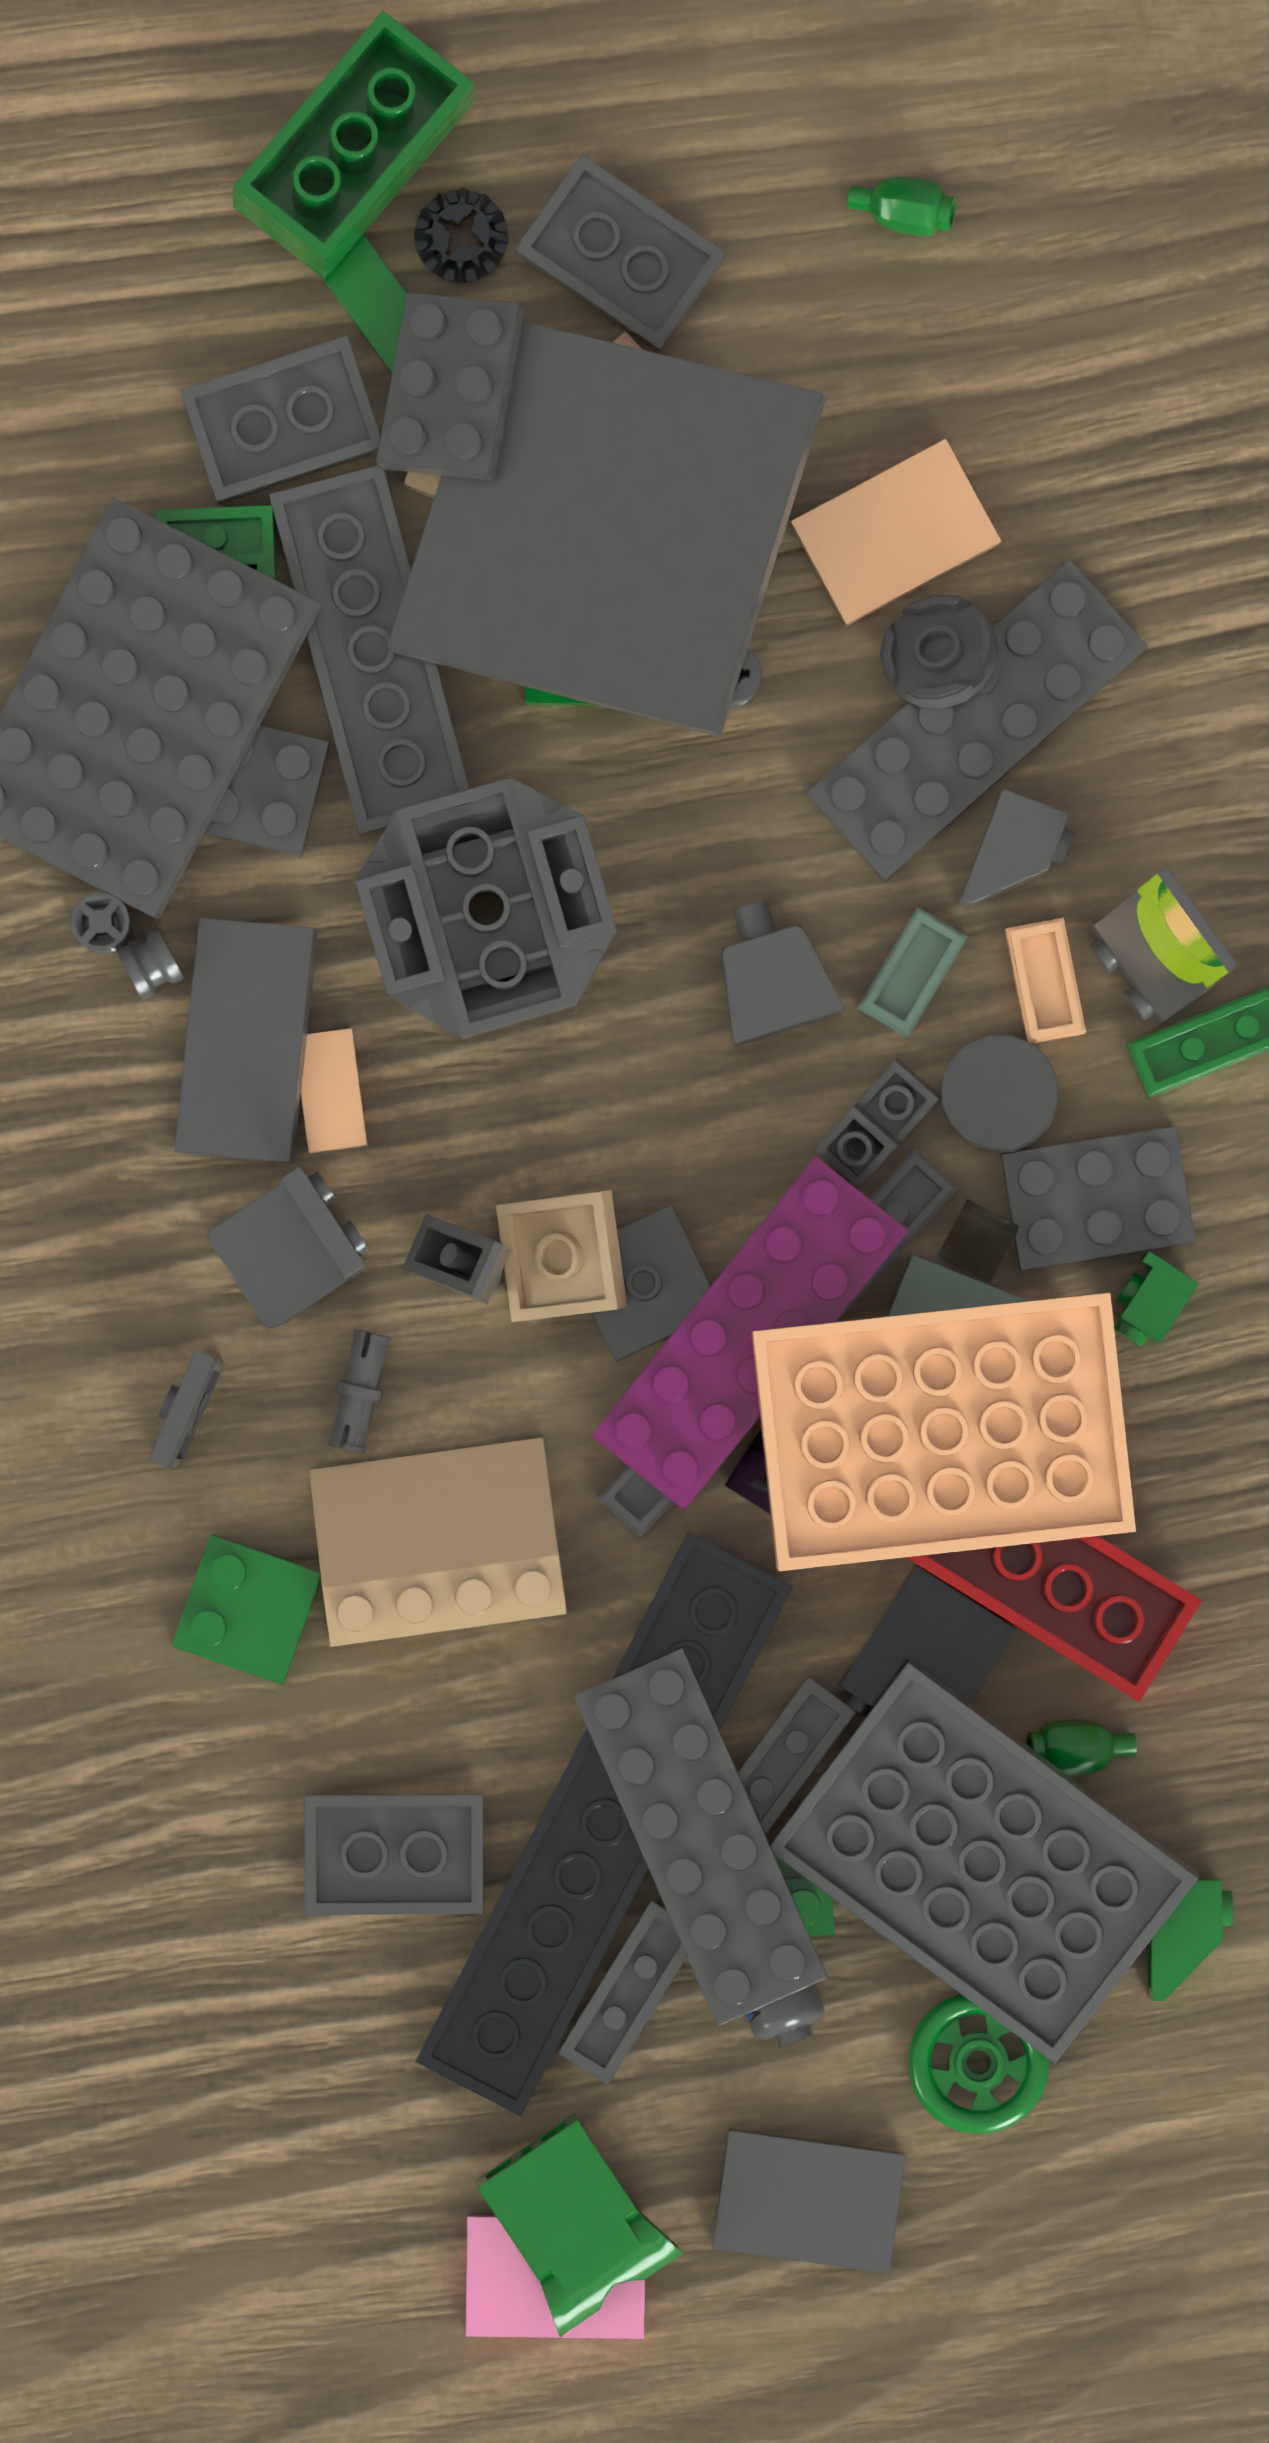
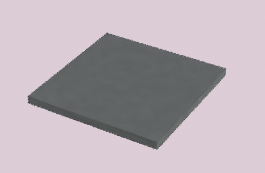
[387,321,826,737]

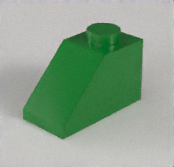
[1146,1877,1233,2001]

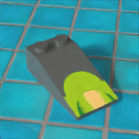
[1089,867,1238,1026]

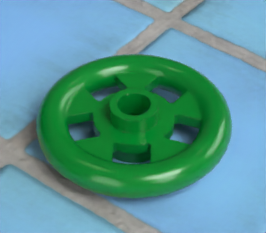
[908,1993,1050,2134]

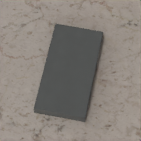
[174,918,318,1164]

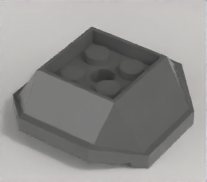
[355,777,617,1039]

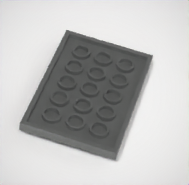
[0,497,322,920]
[770,1658,1199,2064]

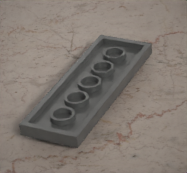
[269,465,470,837]
[806,559,1148,882]
[574,1648,828,2027]

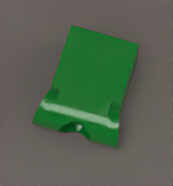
[475,2114,684,2337]

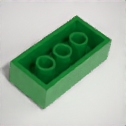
[233,10,475,280]

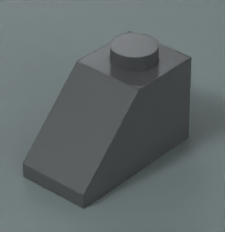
[958,789,1074,908]
[403,1214,511,1305]

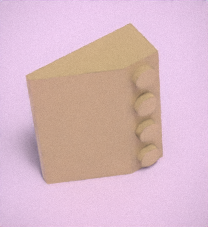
[309,1437,567,1647]

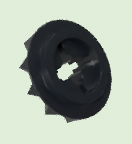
[414,187,508,283]

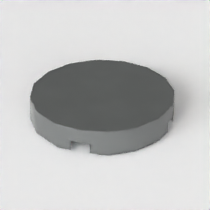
[880,595,999,709]
[941,1035,1058,1153]

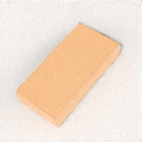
[1005,917,1086,1044]
[301,1028,368,1154]

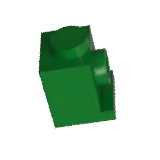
[1114,1251,1199,1348]

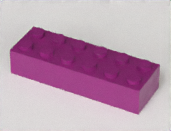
[591,1156,908,1511]

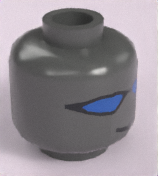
[746,1984,825,2048]

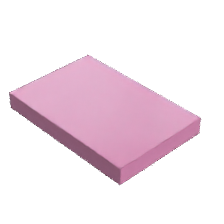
[466,2214,645,2339]

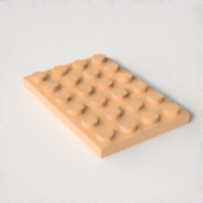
[751,1293,1136,1571]

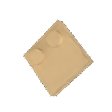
[496,1190,627,1322]

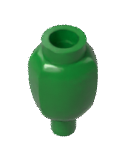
[847,177,957,237]
[1026,1719,1137,1776]

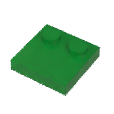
[171,1534,321,1685]

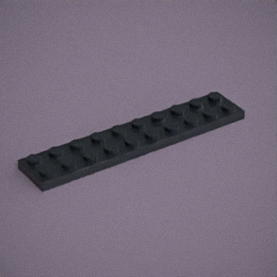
[415,1532,793,2116]

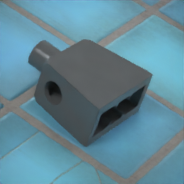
[721,900,843,1047]

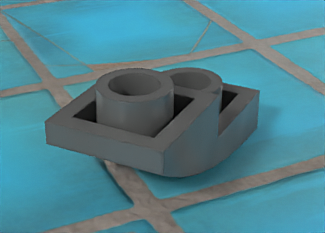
[815,1058,941,1189]

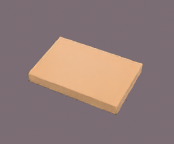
[790,439,1002,627]

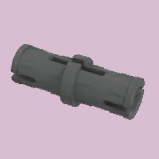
[328,1329,391,1453]

